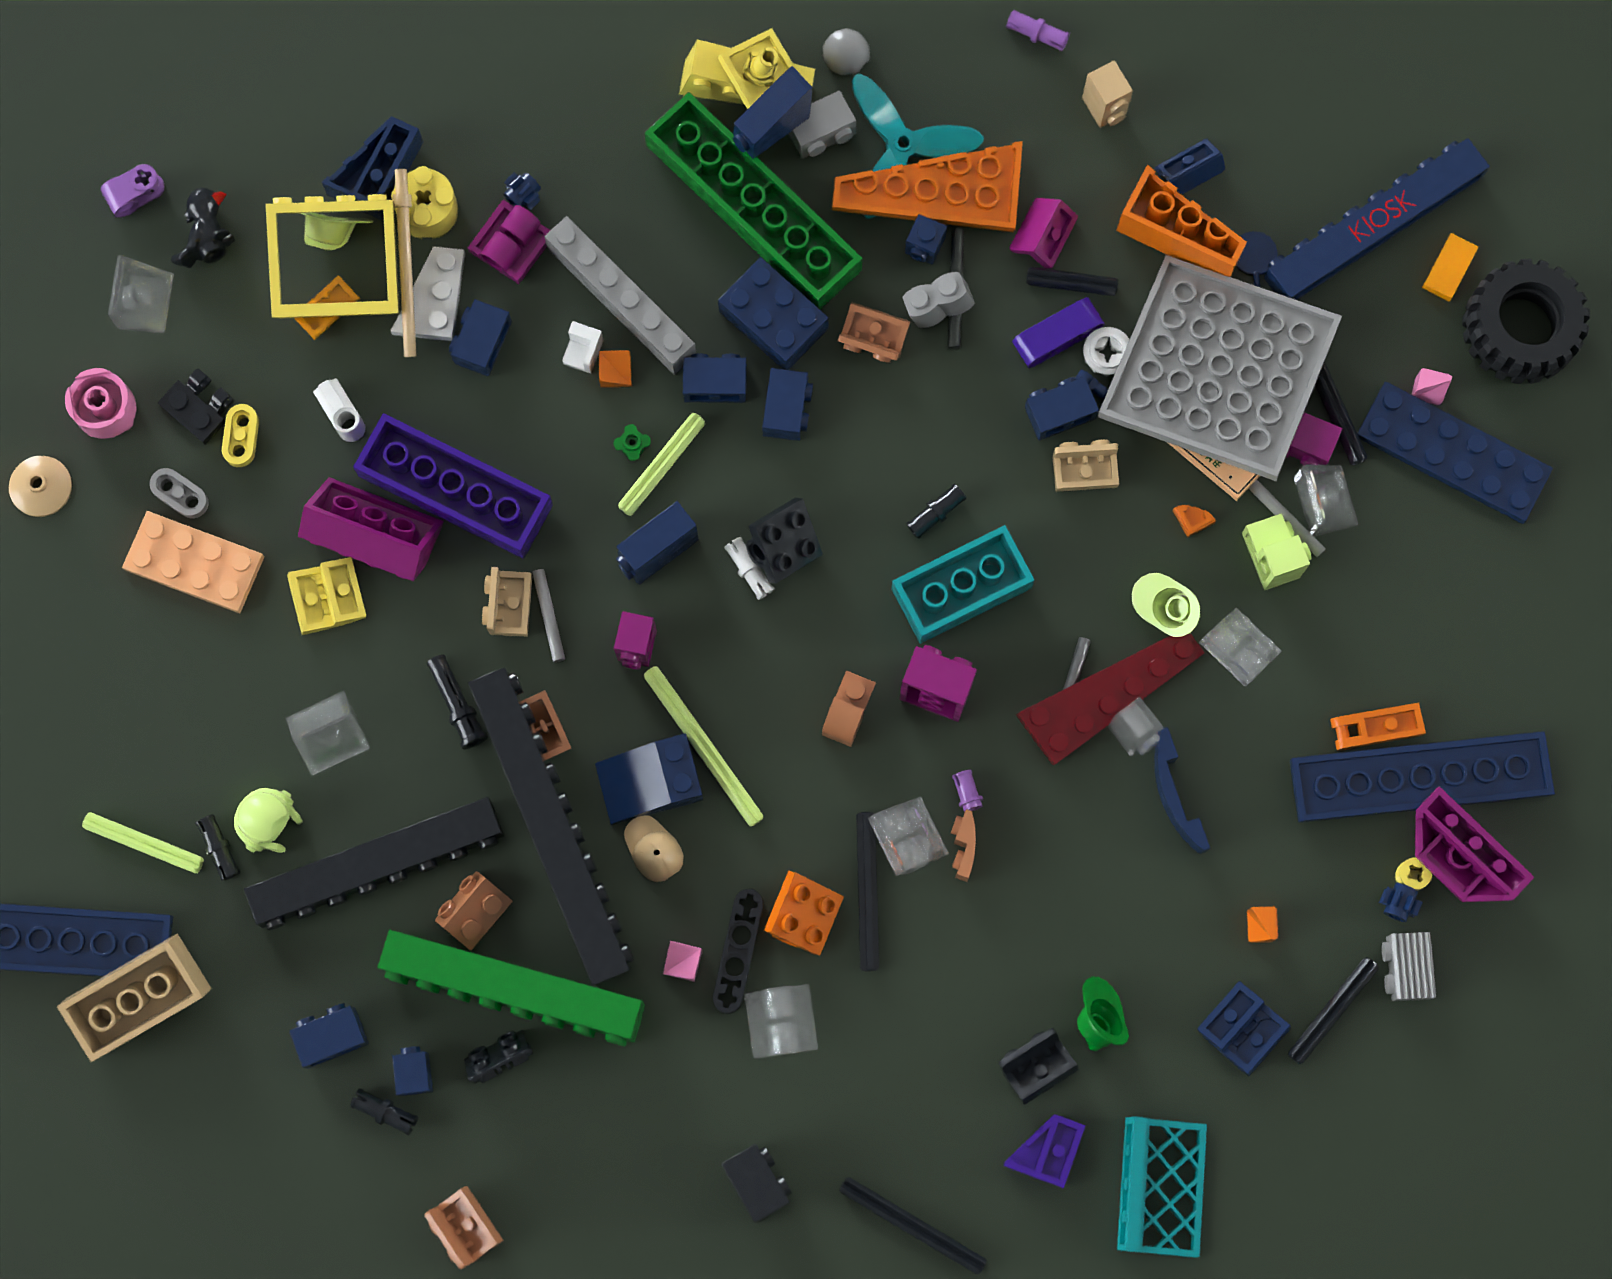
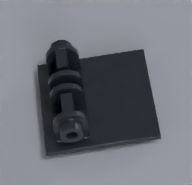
[464,1030,534,1084]

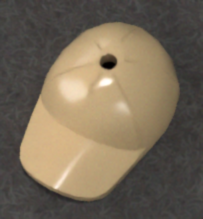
[624,815,684,882]

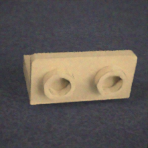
[1053,440,1119,492]
[482,567,533,637]

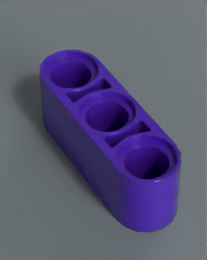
[1012,297,1105,368]

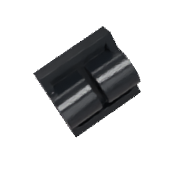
[746,497,823,583]

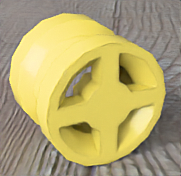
[1395,857,1432,891]

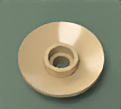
[9,456,72,517]

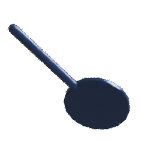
[1236,231,1278,287]

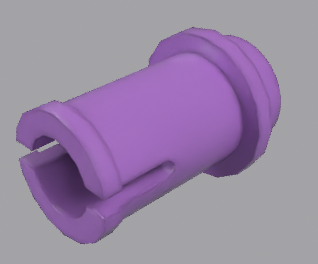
[952,770,983,812]

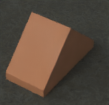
[521,690,572,760]

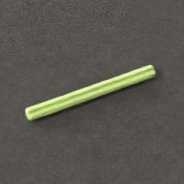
[644,666,763,827]

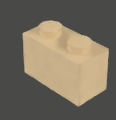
[1082,60,1133,128]

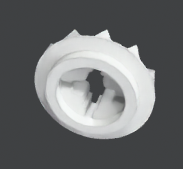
[1083,327,1130,376]

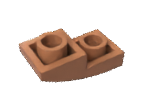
[951,809,976,882]

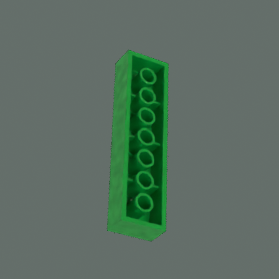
[645,92,863,309]
[377,930,645,1047]

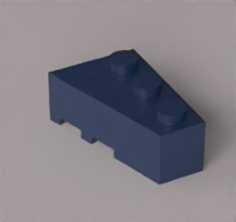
[321,116,423,221]

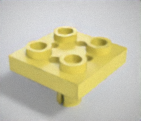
[718,28,796,109]

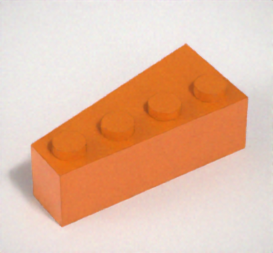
[1116,165,1247,277]

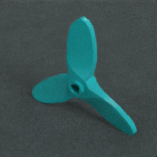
[852,74,984,219]

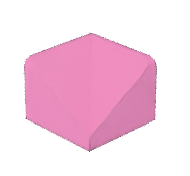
[1411,368,1452,405]
[663,941,702,982]

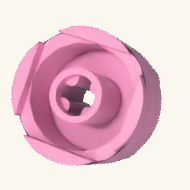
[65,368,136,439]

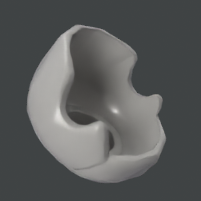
[823,29,870,75]

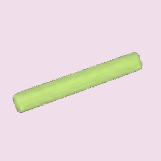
[618,413,705,516]
[82,812,204,873]

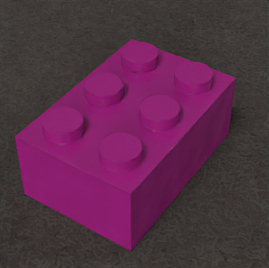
[899,645,977,722]

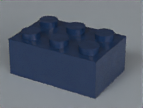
[718,257,829,370]

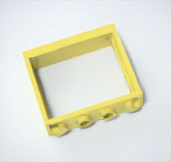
[266,194,399,319]

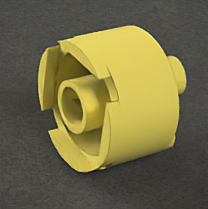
[391,166,458,239]

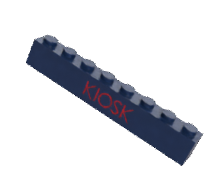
[1264,138,1490,300]

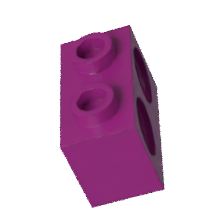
[614,611,657,670]

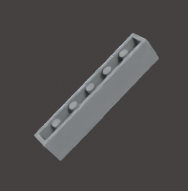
[544,216,696,375]

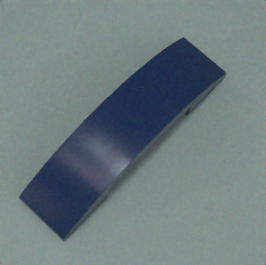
[1154,727,1210,854]

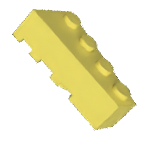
[679,39,815,104]

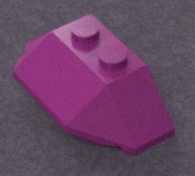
[1415,786,1534,902]

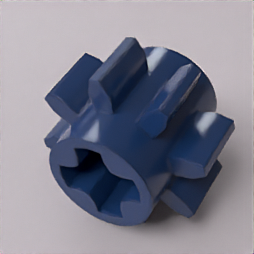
[503,172,541,210]
[1379,883,1423,922]

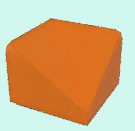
[599,350,632,387]
[1247,907,1278,943]

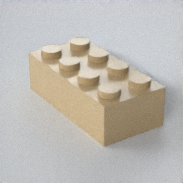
[57,933,212,1062]

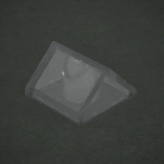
[108,255,174,333]
[1294,464,1359,536]
[286,691,370,775]

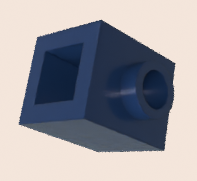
[905,214,947,265]

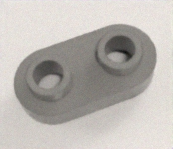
[150,468,209,518]

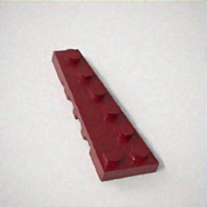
[1016,633,1205,765]

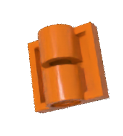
[764,871,844,956]

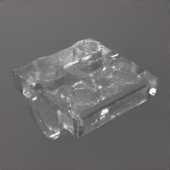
[1199,608,1282,687]
[868,796,949,876]
[744,984,818,1059]

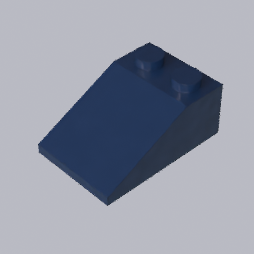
[595,733,703,825]

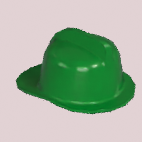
[1077,976,1129,1051]

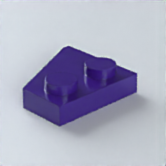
[1003,1114,1085,1188]

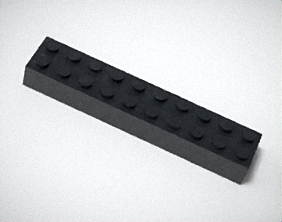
[468,667,635,985]

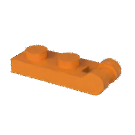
[1330,702,1426,751]

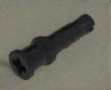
[426,654,488,749]

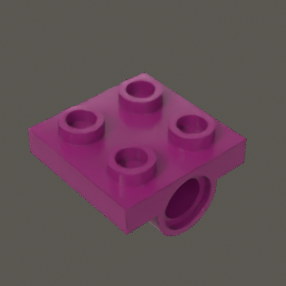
[468,200,551,284]

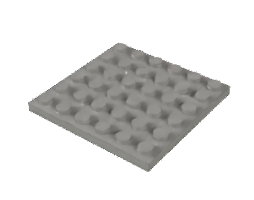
[1098,255,1342,481]

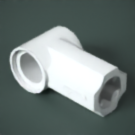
[313,378,365,442]

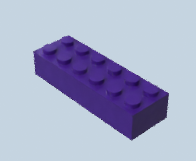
[353,413,553,559]

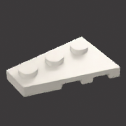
[391,247,465,341]

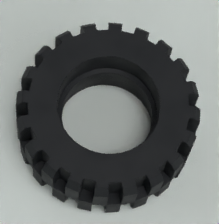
[1462,259,1590,384]

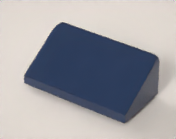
[1155,138,1225,195]

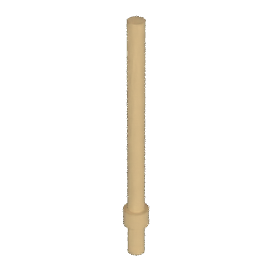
[393,169,417,357]

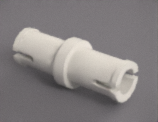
[724,537,775,600]

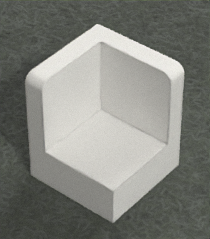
[562,321,604,374]

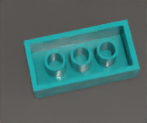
[891,525,1035,644]

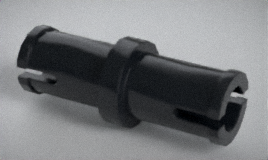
[906,484,967,539]
[195,814,240,881]
[350,1088,418,1136]

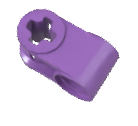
[100,164,164,217]

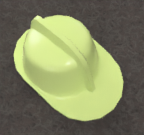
[300,213,373,250]
[1132,573,1200,637]

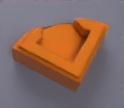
[1172,505,1216,538]

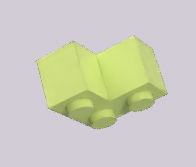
[1242,513,1311,591]

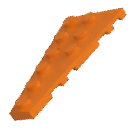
[832,141,1023,232]

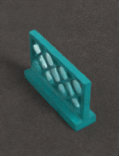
[1117,1117,1207,1258]

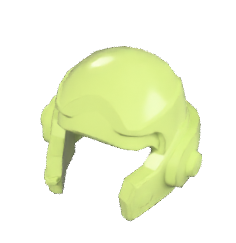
[234,788,303,853]

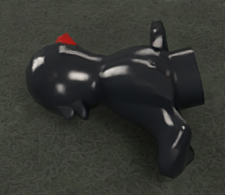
[171,187,235,269]

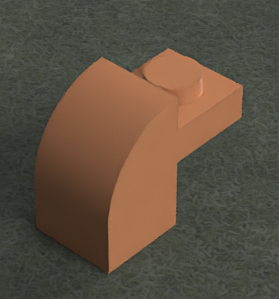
[822,670,876,747]

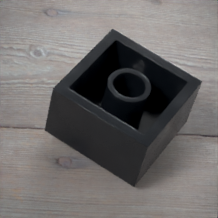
[721,1144,792,1223]

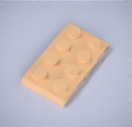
[122,511,265,614]

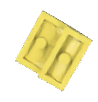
[287,557,366,635]

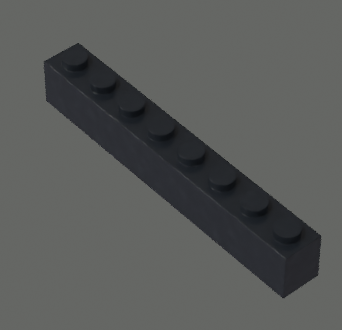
[244,797,504,930]

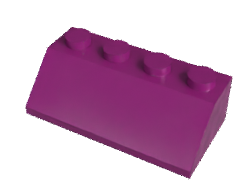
[298,477,444,581]

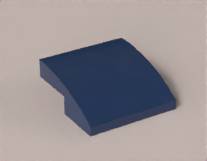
[1197,981,1291,1077]

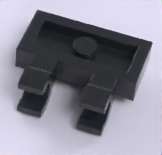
[158,368,234,445]

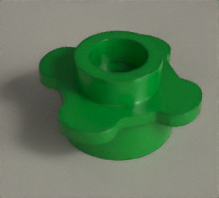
[613,424,651,461]

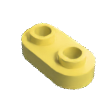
[222,404,259,467]

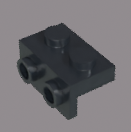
[999,1028,1079,1105]

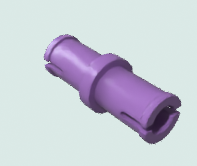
[1006,10,1070,51]

